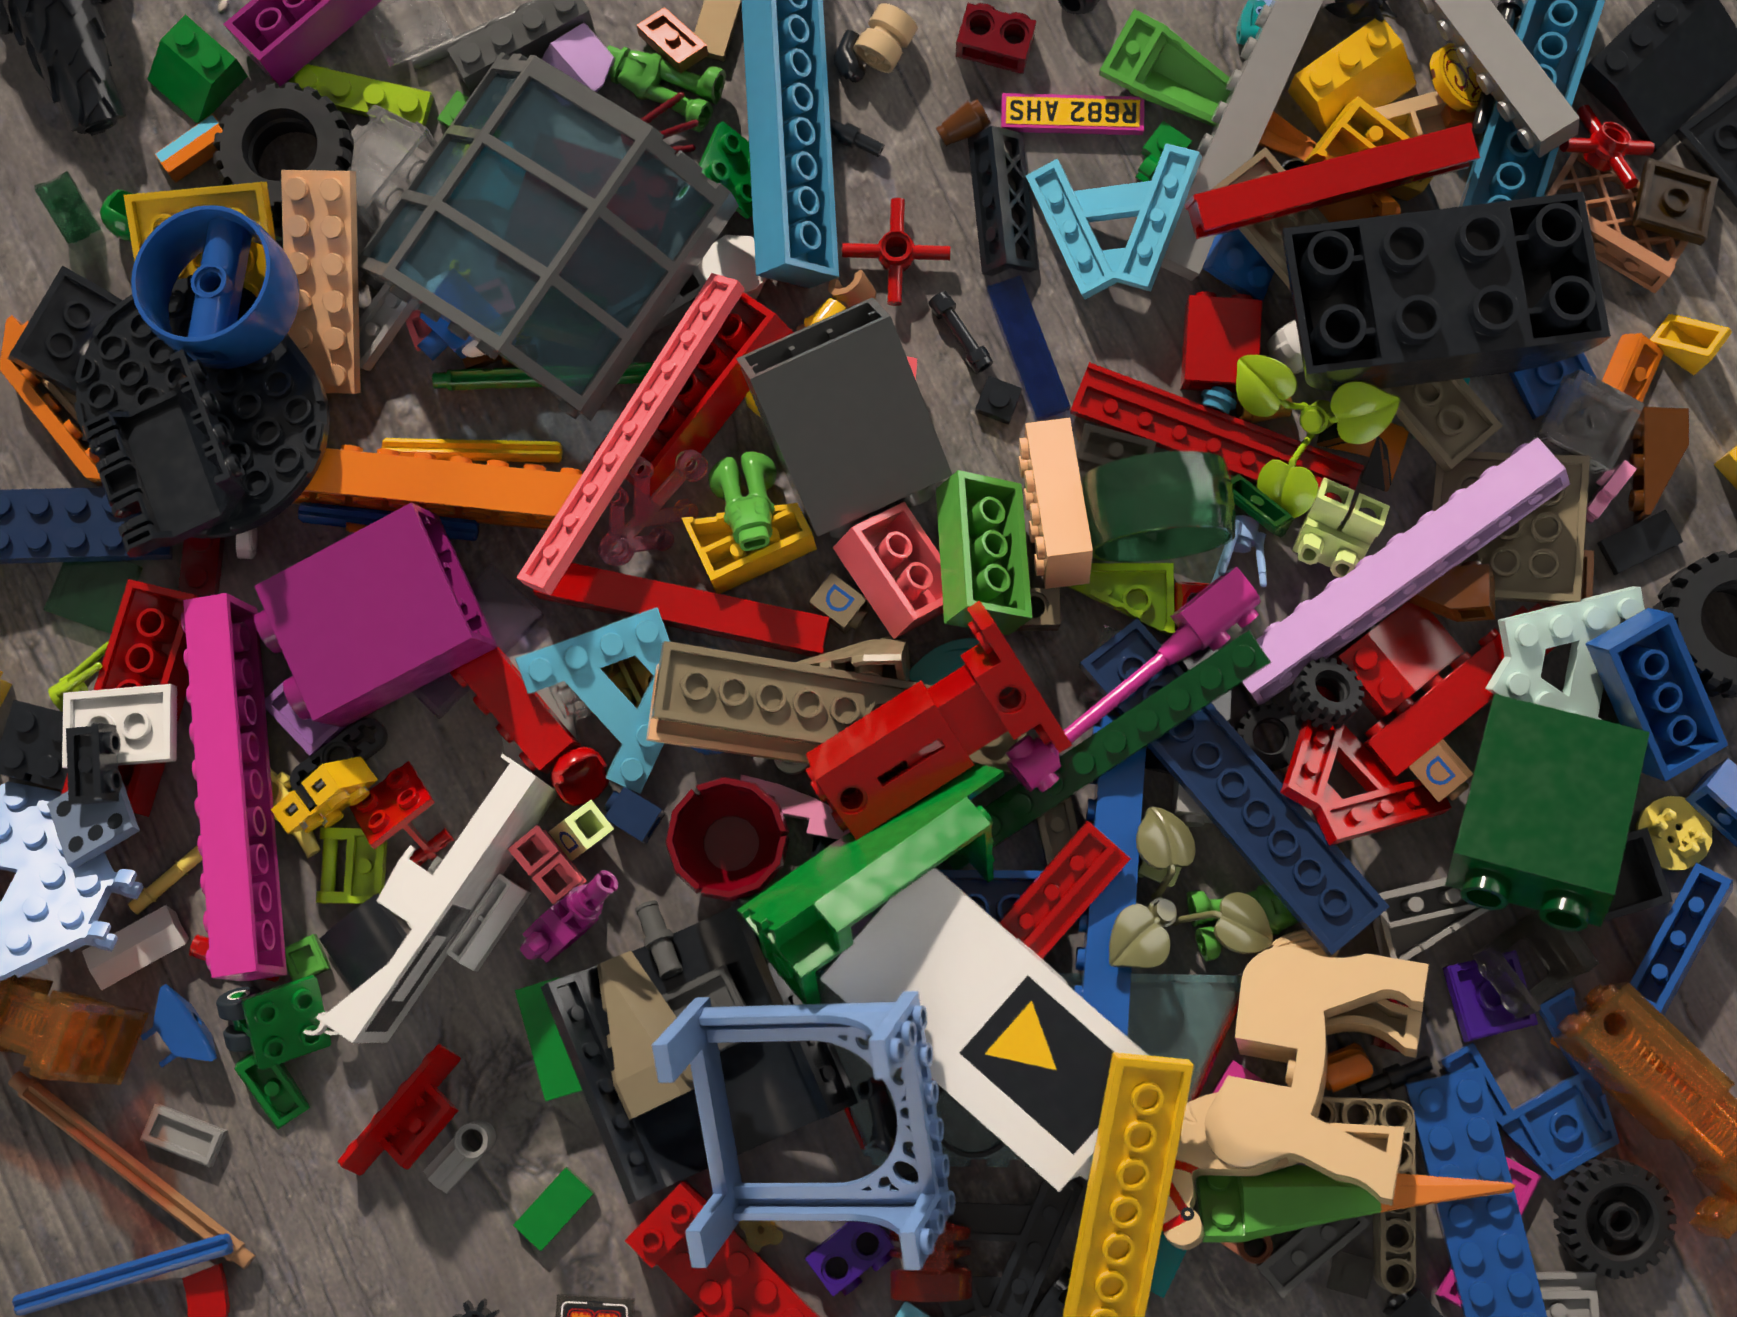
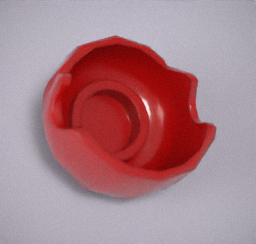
[551,746,609,806]

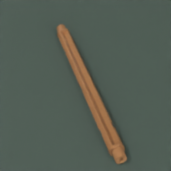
[8,1071,255,1269]

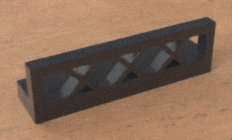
[968,126,1038,276]

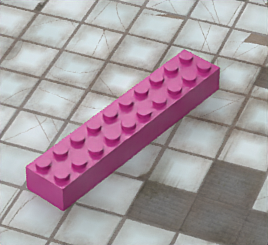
[181,593,287,982]

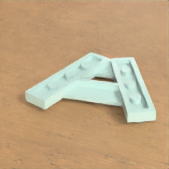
[1485,586,1645,721]

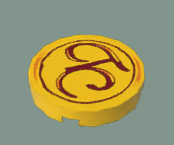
[1430,43,1481,113]

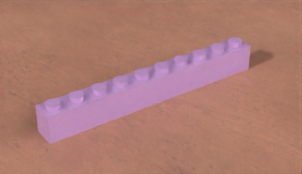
[1242,437,1570,705]

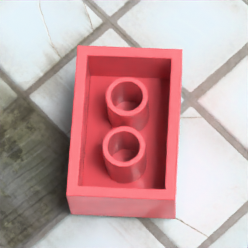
[833,502,944,639]

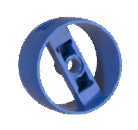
[131,205,300,369]

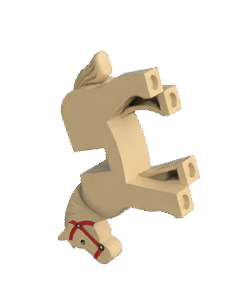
[1162,929,1429,1250]

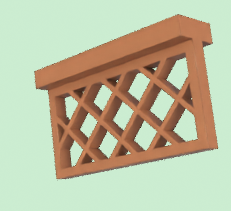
[1545,152,1688,293]

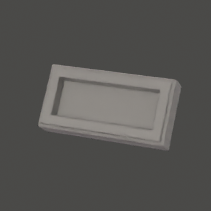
[140,1103,228,1168]

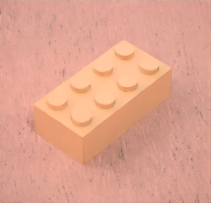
[1018,418,1093,589]

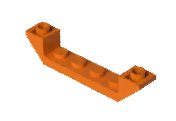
[0,315,103,487]

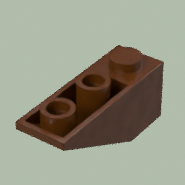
[1628,407,1689,523]
[1408,561,1495,622]

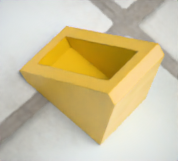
[1650,313,1732,376]

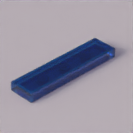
[986,275,1071,422]

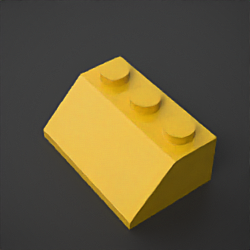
[1288,19,1417,136]

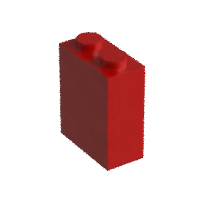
[1180,291,1262,393]

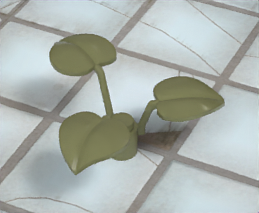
[1109,807,1273,969]

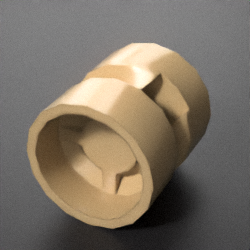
[853,3,918,73]

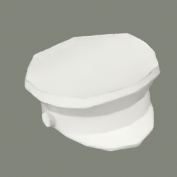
[702,235,768,299]

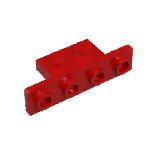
[338,1044,461,1176]

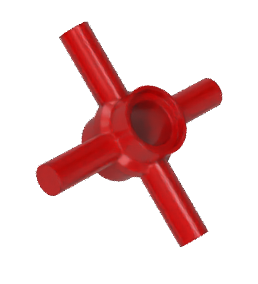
[1559,105,1655,189]
[842,198,950,306]

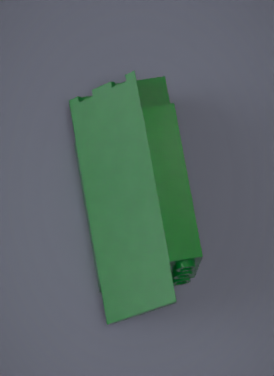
[737,761,1004,1004]

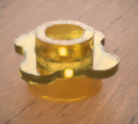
[739,1220,783,1253]

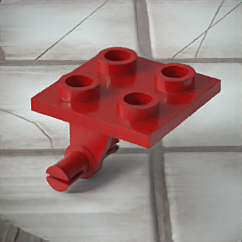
[349,761,454,866]

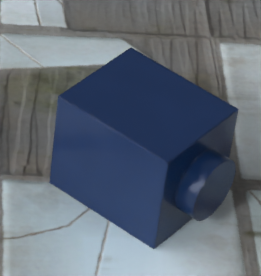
[604,787,666,844]

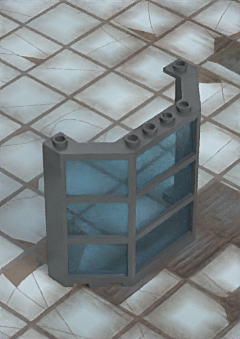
[358,52,739,422]

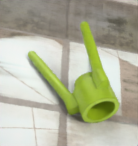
[48,641,109,712]

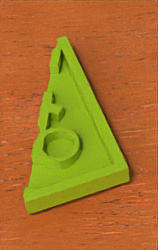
[1067,563,1175,636]

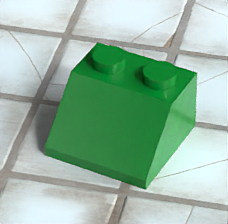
[147,14,248,124]

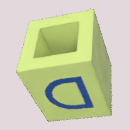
[549,799,614,861]

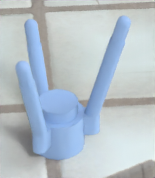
[1211,515,1267,588]

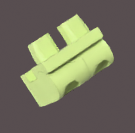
[1292,477,1390,578]

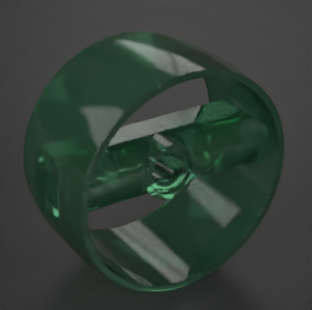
[1082,451,1236,563]

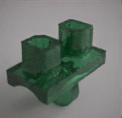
[34,171,101,244]

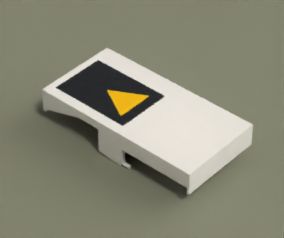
[820,867,1149,1191]

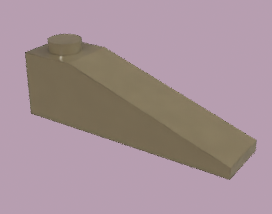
[795,636,910,681]
[597,951,695,1120]

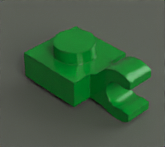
[1135,121,1192,182]

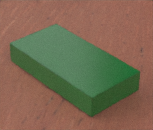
[513,1167,595,1252]

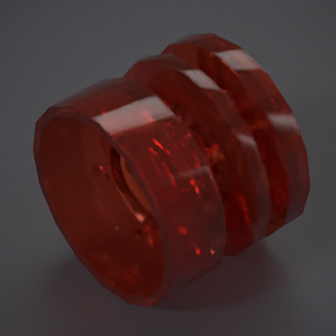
[889,1221,972,1302]

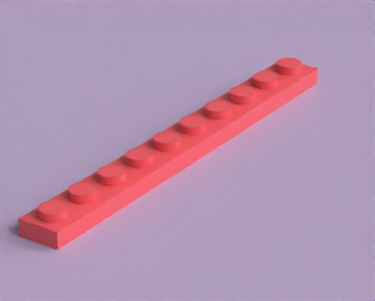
[516,273,745,595]

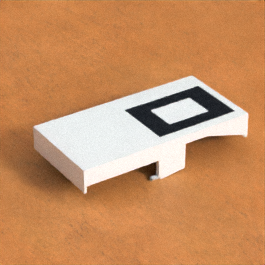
[303,754,558,1043]

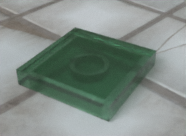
[44,561,143,634]

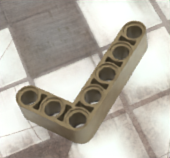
[1321,1096,1416,1294]

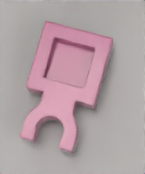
[1586,460,1637,524]

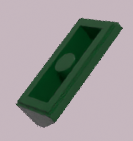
[1217,474,1295,538]

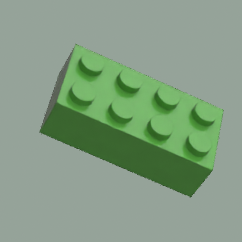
[936,470,1032,635]

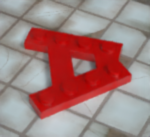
[1280,685,1452,846]

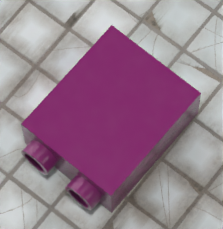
[254,503,498,727]

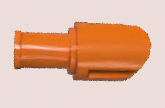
[1285,1043,1373,1093]

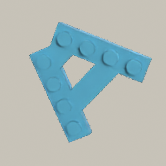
[1026,143,1202,299]
[515,607,670,794]

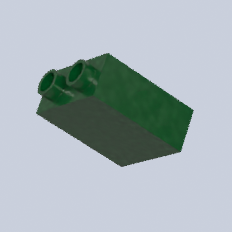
[1445,694,1650,931]

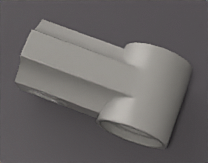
[423,1120,497,1194]

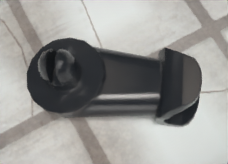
[857,1075,897,1153]

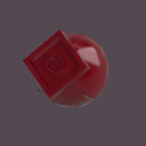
[665,777,790,901]

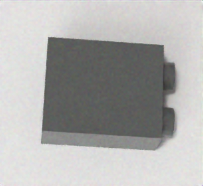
[736,297,953,538]

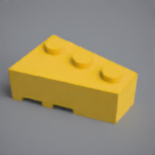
[682,503,817,594]

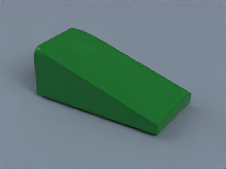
[234,1051,310,1130]

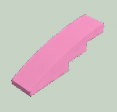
[741,775,850,840]

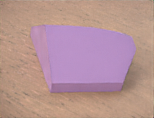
[542,22,616,108]

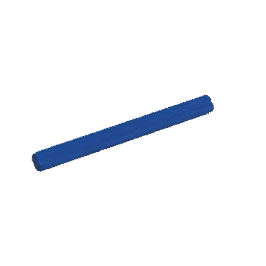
[12,1233,234,1316]

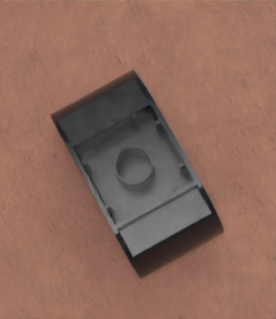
[1282,191,1611,391]

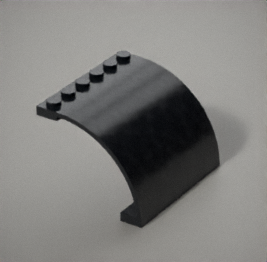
[541,890,858,1204]

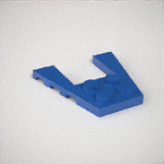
[1437,987,1620,1180]

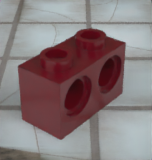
[955,3,1036,74]

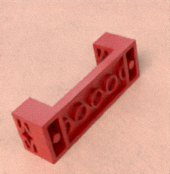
[624,1180,820,1317]

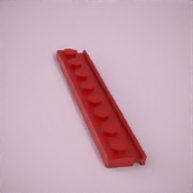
[1069,362,1364,503]
[900,820,1131,1080]

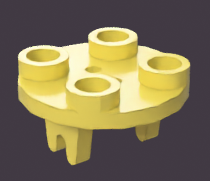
[1636,796,1712,871]

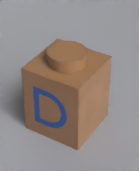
[1409,739,1473,802]

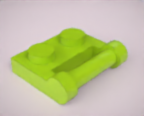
[315,827,388,904]

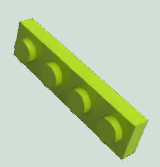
[289,64,434,130]

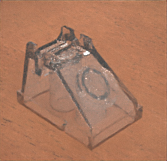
[348,105,437,235]

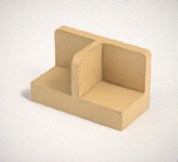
[1374,91,1446,138]

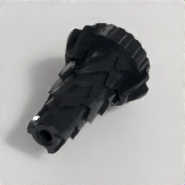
[0,0,126,136]

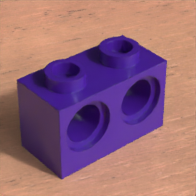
[805,1221,895,1297]

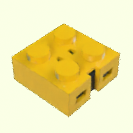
[271,756,378,834]

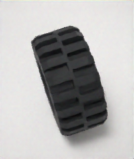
[213,82,361,228]
[1653,550,1737,698]

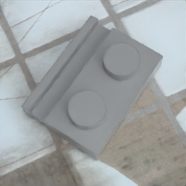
[1536,1271,1599,1317]

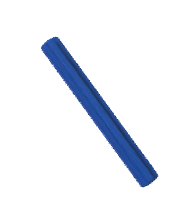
[298,502,479,541]

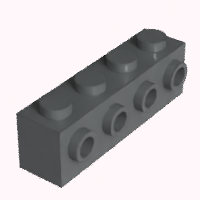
[447,0,595,95]

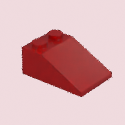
[1336,601,1464,720]

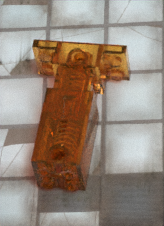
[0,972,149,1085]
[1553,982,1737,1239]

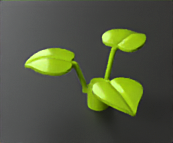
[1236,355,1401,518]

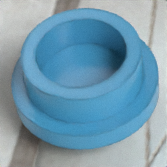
[1201,386,1237,414]

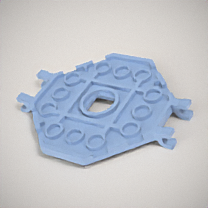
[0,781,144,982]

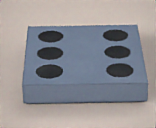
[47,781,140,869]

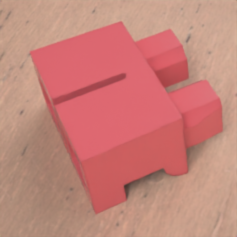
[508,825,588,905]

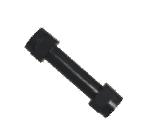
[928,291,994,374]

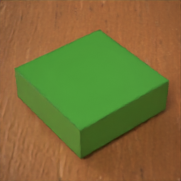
[285,934,331,981]

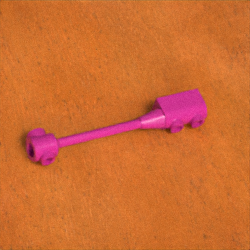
[1005,567,1261,793]

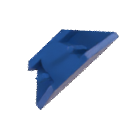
[140,984,217,1068]

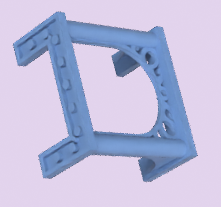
[652,991,955,1270]

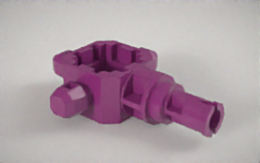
[520,870,618,963]

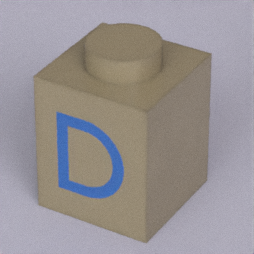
[809,573,869,634]

